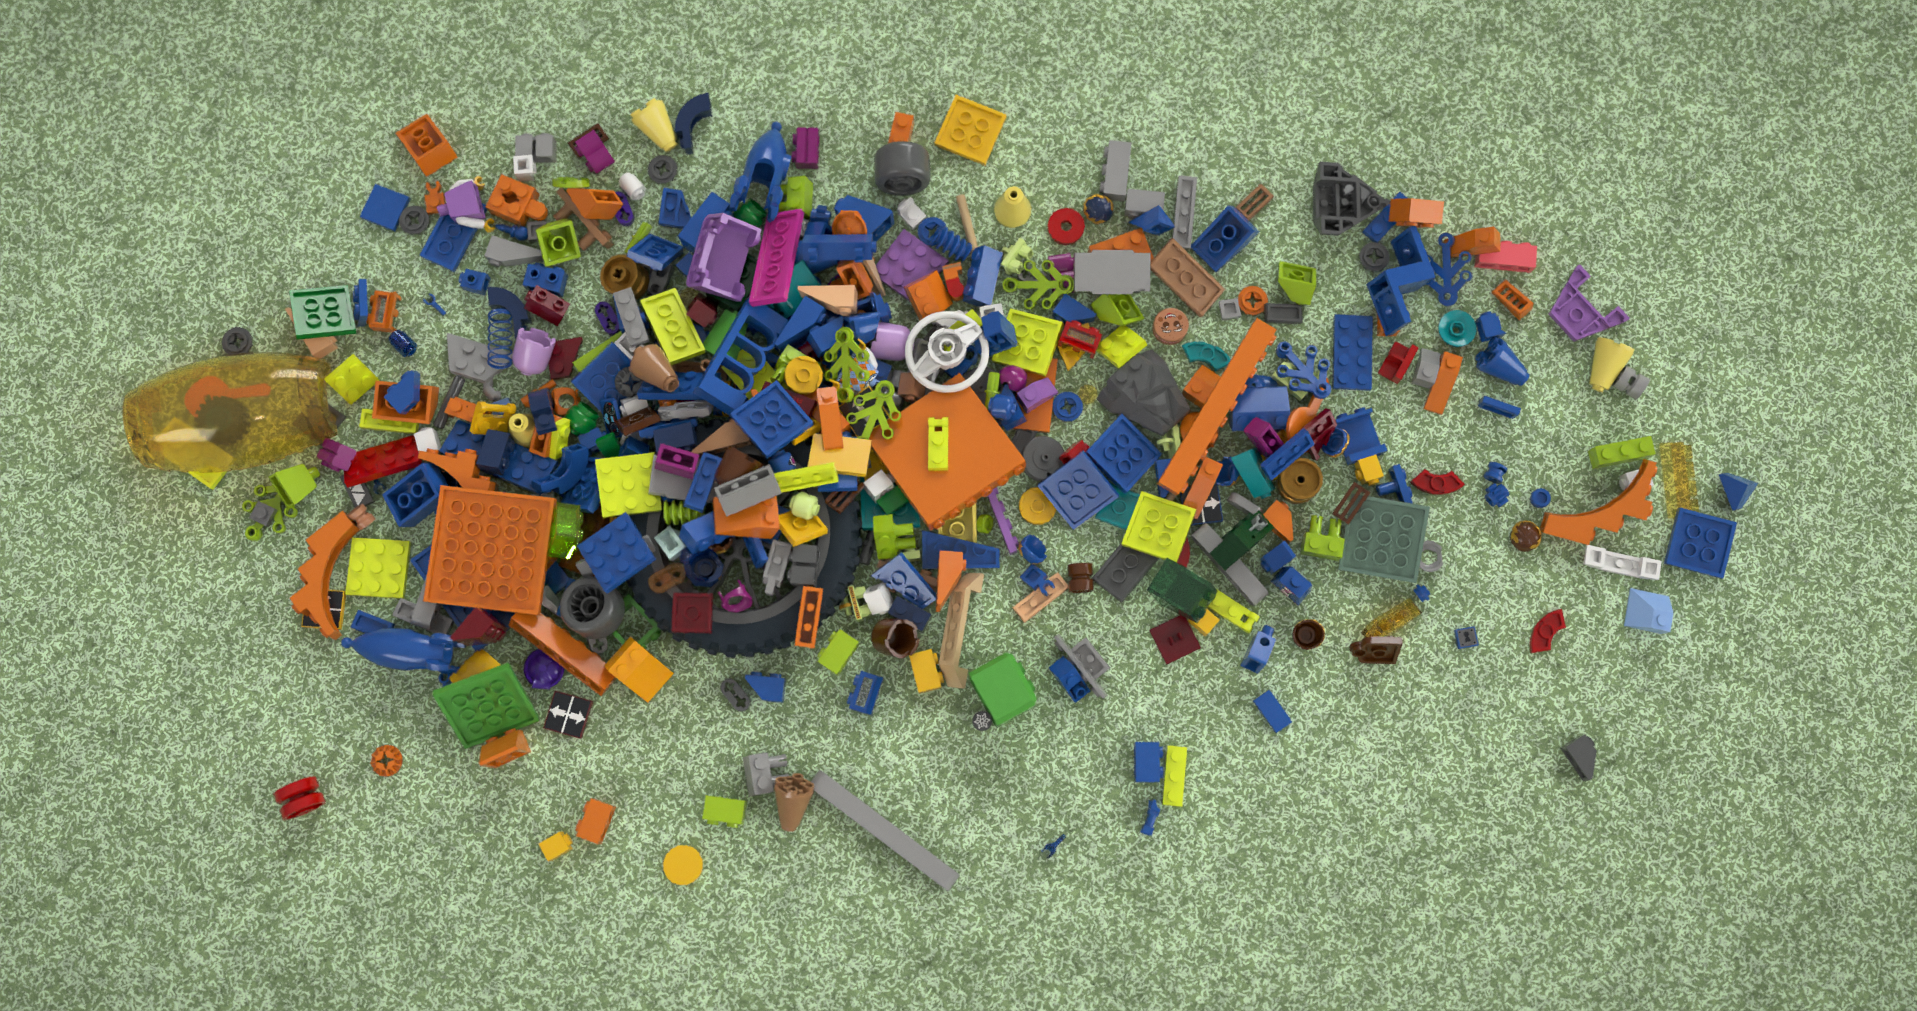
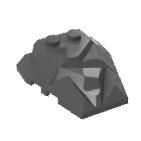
[1097,349,1191,436]

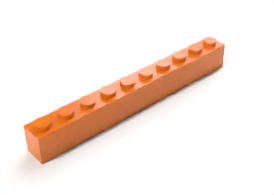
[1157,318,1277,496]

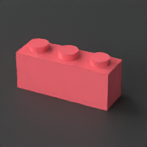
[1474,241,1537,273]

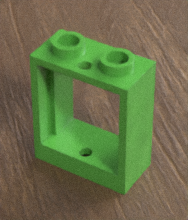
[612,594,662,649]

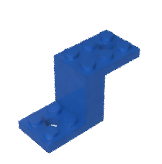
[1366,226,1435,336]

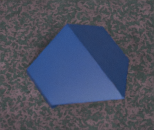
[1128,205,1175,236]
[1719,473,1758,511]

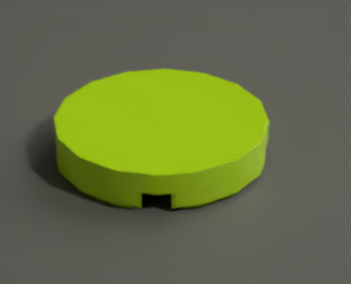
[552,177,590,188]

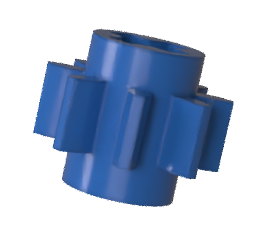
[810,205,831,225]
[1485,483,1509,507]

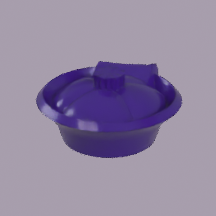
[524,649,565,690]

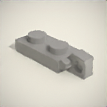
[658,400,714,421]
[763,539,793,596]

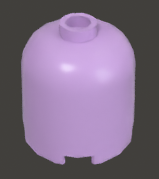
[871,322,915,361]
[512,328,556,376]

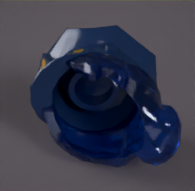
[679,547,724,588]

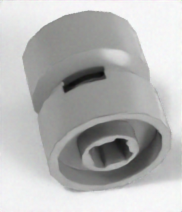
[1612,365,1650,400]

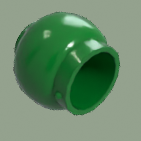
[733,198,767,228]
[565,401,600,436]

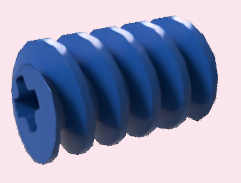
[930,226,972,263]

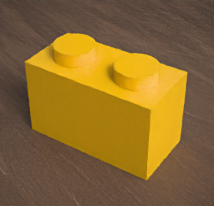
[909,649,944,694]

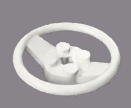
[905,311,989,393]

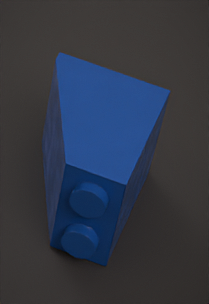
[834,195,894,242]

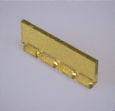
[1659,442,1699,519]

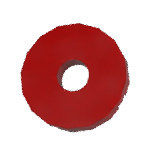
[1047,208,1085,245]

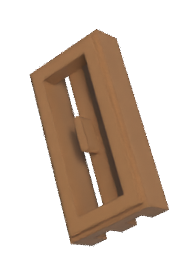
[1235,184,1274,221]

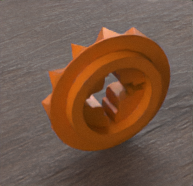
[1238,286,1268,316]
[370,745,403,777]

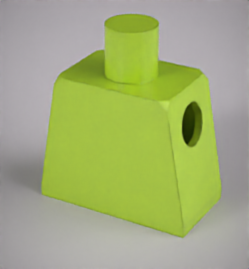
[268,464,320,508]

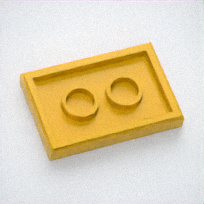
[807,433,872,477]

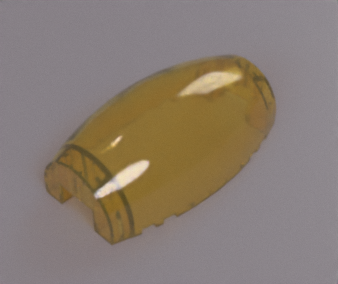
[123,352,337,473]

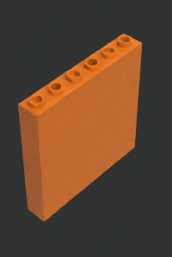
[869,373,1026,531]

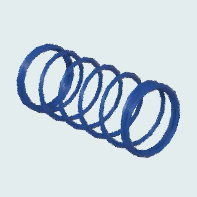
[487,308,513,369]

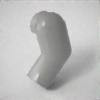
[483,379,501,401]

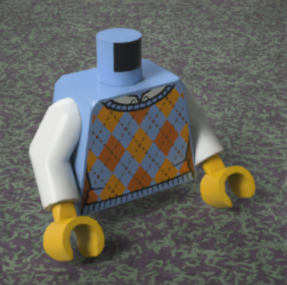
[829,339,880,396]

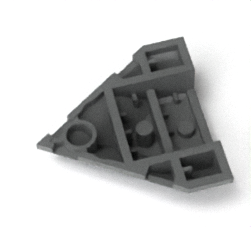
[1313,161,1391,236]

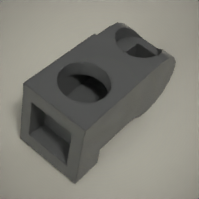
[647,264,675,296]

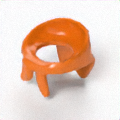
[551,387,581,416]

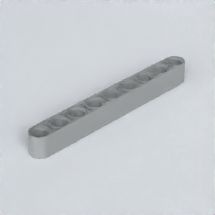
[811,769,960,891]

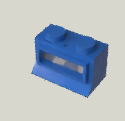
[847,671,884,716]

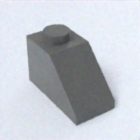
[1560,734,1597,781]

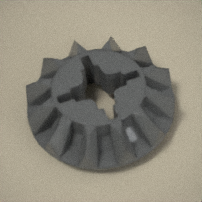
[648,155,678,184]
[399,206,430,235]
[1359,242,1389,272]
[222,327,253,357]
[615,367,643,397]

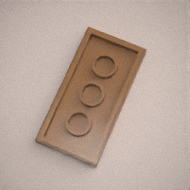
[1150,238,1225,317]

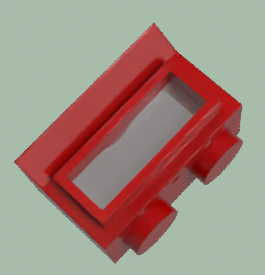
[1058,320,1102,359]

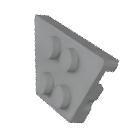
[447,333,513,384]

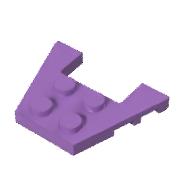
[1548,264,1630,342]

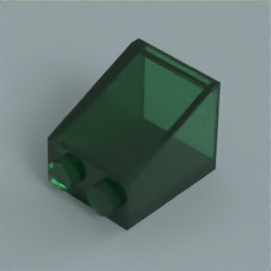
[1147,558,1217,623]

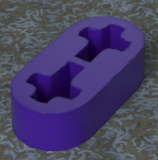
[615,191,634,226]
[595,301,620,336]

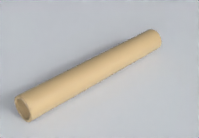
[956,194,978,259]

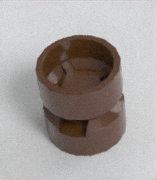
[1067,563,1094,593]

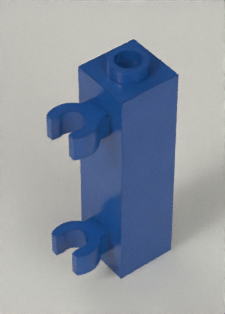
[802,234,877,263]

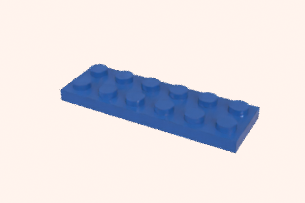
[439,420,559,496]

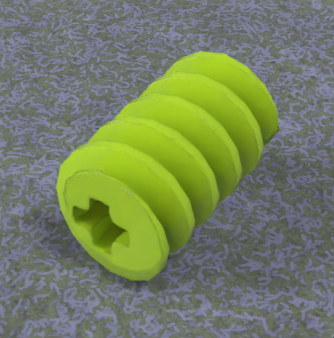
[663,500,706,525]

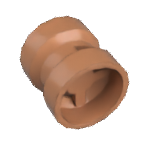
[348,503,376,530]

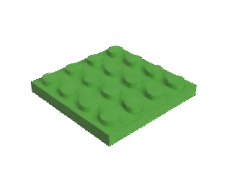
[433,662,539,749]

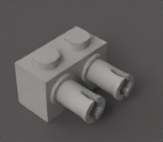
[743,752,789,797]

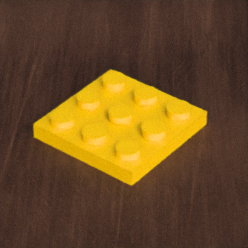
[934,95,1007,166]

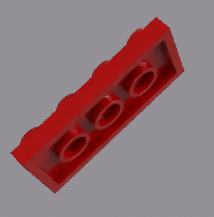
[344,435,422,488]

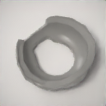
[1420,540,1443,572]

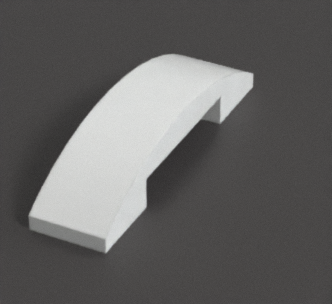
[1583,545,1662,580]

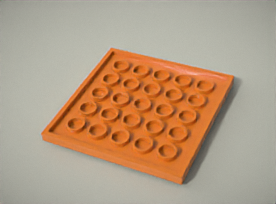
[423,485,557,615]

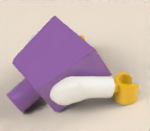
[437,176,495,233]

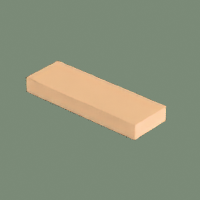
[1013,572,1069,623]

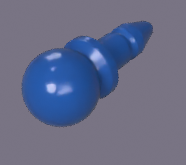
[495,224,528,241]

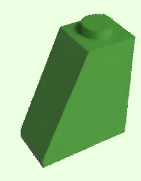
[703,309,748,360]

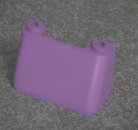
[686,213,762,302]

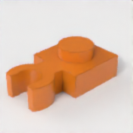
[425,181,446,215]

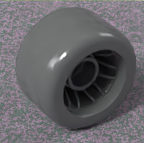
[874,141,931,196]
[560,576,625,639]

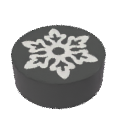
[972,711,992,731]

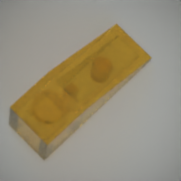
[1361,598,1422,637]

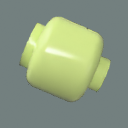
[789,492,820,520]

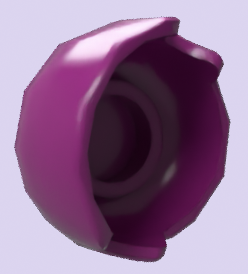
[999,365,1027,391]

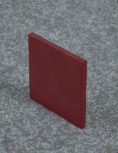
[1149,613,1201,665]

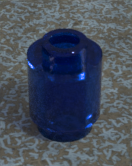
[389,329,417,357]

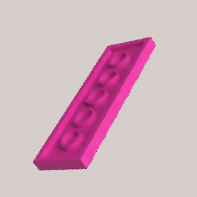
[749,209,804,307]

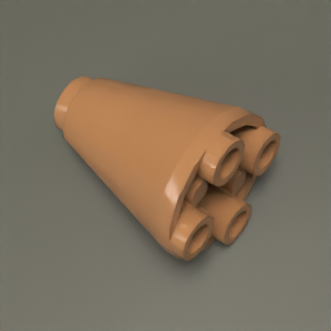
[629,344,679,392]
[774,773,814,832]

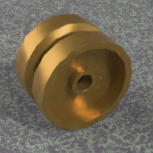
[600,254,650,300]
[1276,458,1323,504]

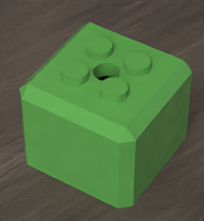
[968,653,1037,729]

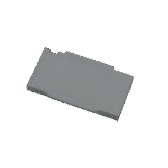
[1074,250,1151,294]
[648,455,719,503]

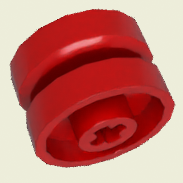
[273,776,326,820]

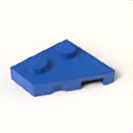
[658,188,691,229]

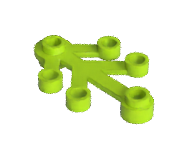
[1002,260,1074,309]
[824,327,870,403]
[846,380,901,440]
[242,485,298,541]

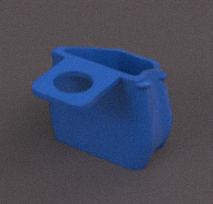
[843,292,881,346]

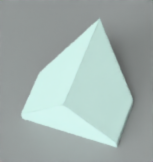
[654,526,689,562]

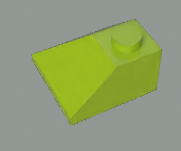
[535,218,581,267]
[1278,261,1316,305]
[1090,294,1145,326]

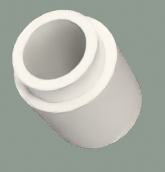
[619,172,646,200]

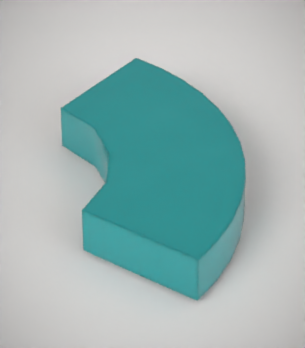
[1182,341,1231,371]

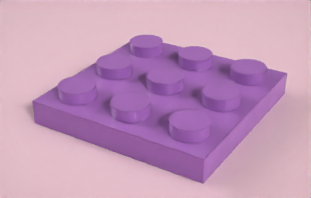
[876,229,949,302]

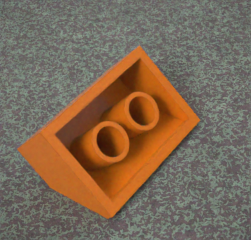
[372,380,439,424]

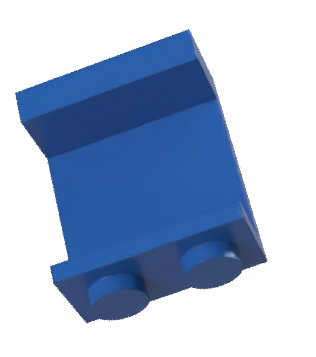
[1336,407,1388,466]

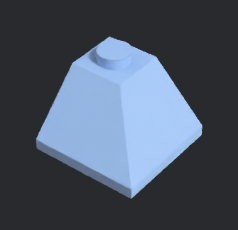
[1624,588,1673,634]

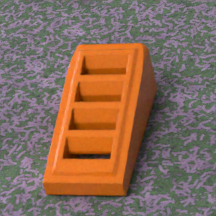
[1492,279,1534,321]

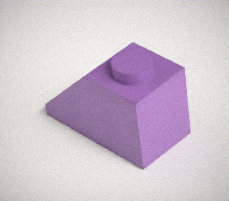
[1016,377,1059,413]

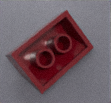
[450,607,508,646]

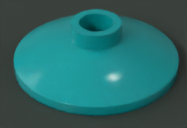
[1438,310,1477,347]

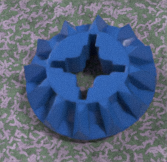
[918,217,947,247]
[1053,392,1083,422]

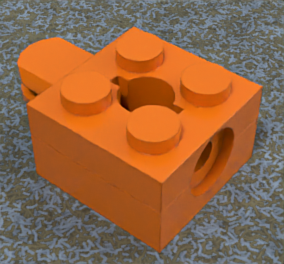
[485,174,548,227]

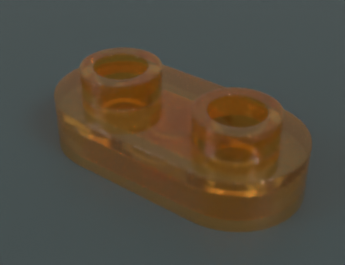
[648,563,687,593]

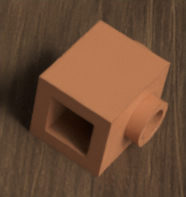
[897,372,927,403]

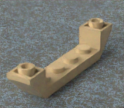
[939,573,984,689]

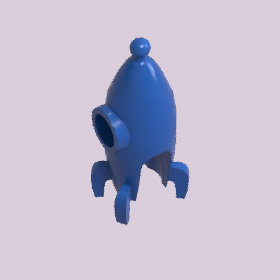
[730,122,792,223]
[341,628,466,675]

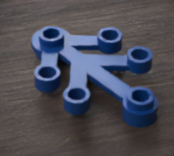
[1426,233,1473,306]
[1276,342,1331,399]

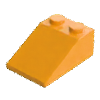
[604,636,674,703]

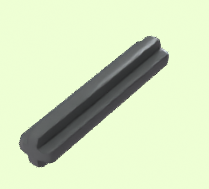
[433,375,465,429]

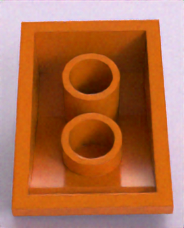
[396,114,458,177]
[713,495,780,539]
[479,728,531,768]

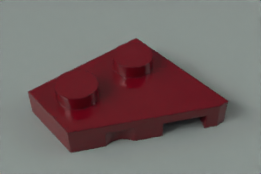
[548,337,583,380]
[1299,408,1337,461]

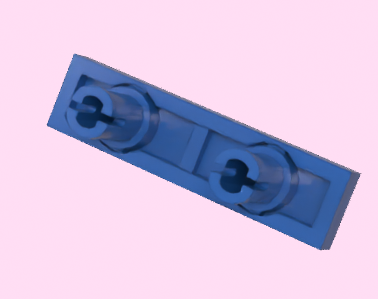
[1376,464,1413,504]

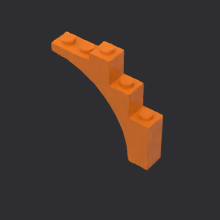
[418,448,496,491]
[1540,459,1657,545]
[289,511,360,640]

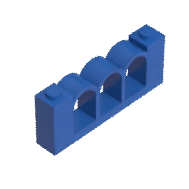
[693,297,789,416]

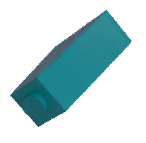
[1231,448,1276,499]

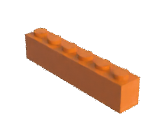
[509,613,616,696]

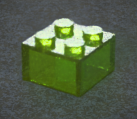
[547,502,583,559]

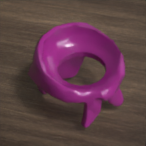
[718,579,753,612]

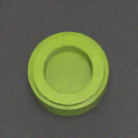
[976,514,993,534]

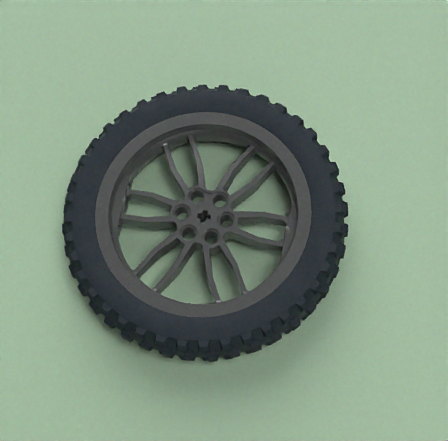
[626,417,863,658]

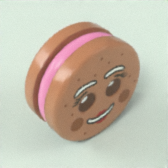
[1152,308,1189,345]

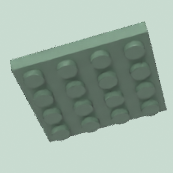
[1338,494,1430,583]

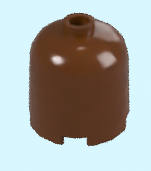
[714,445,763,485]
[871,618,920,659]

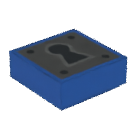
[1454,626,1479,649]

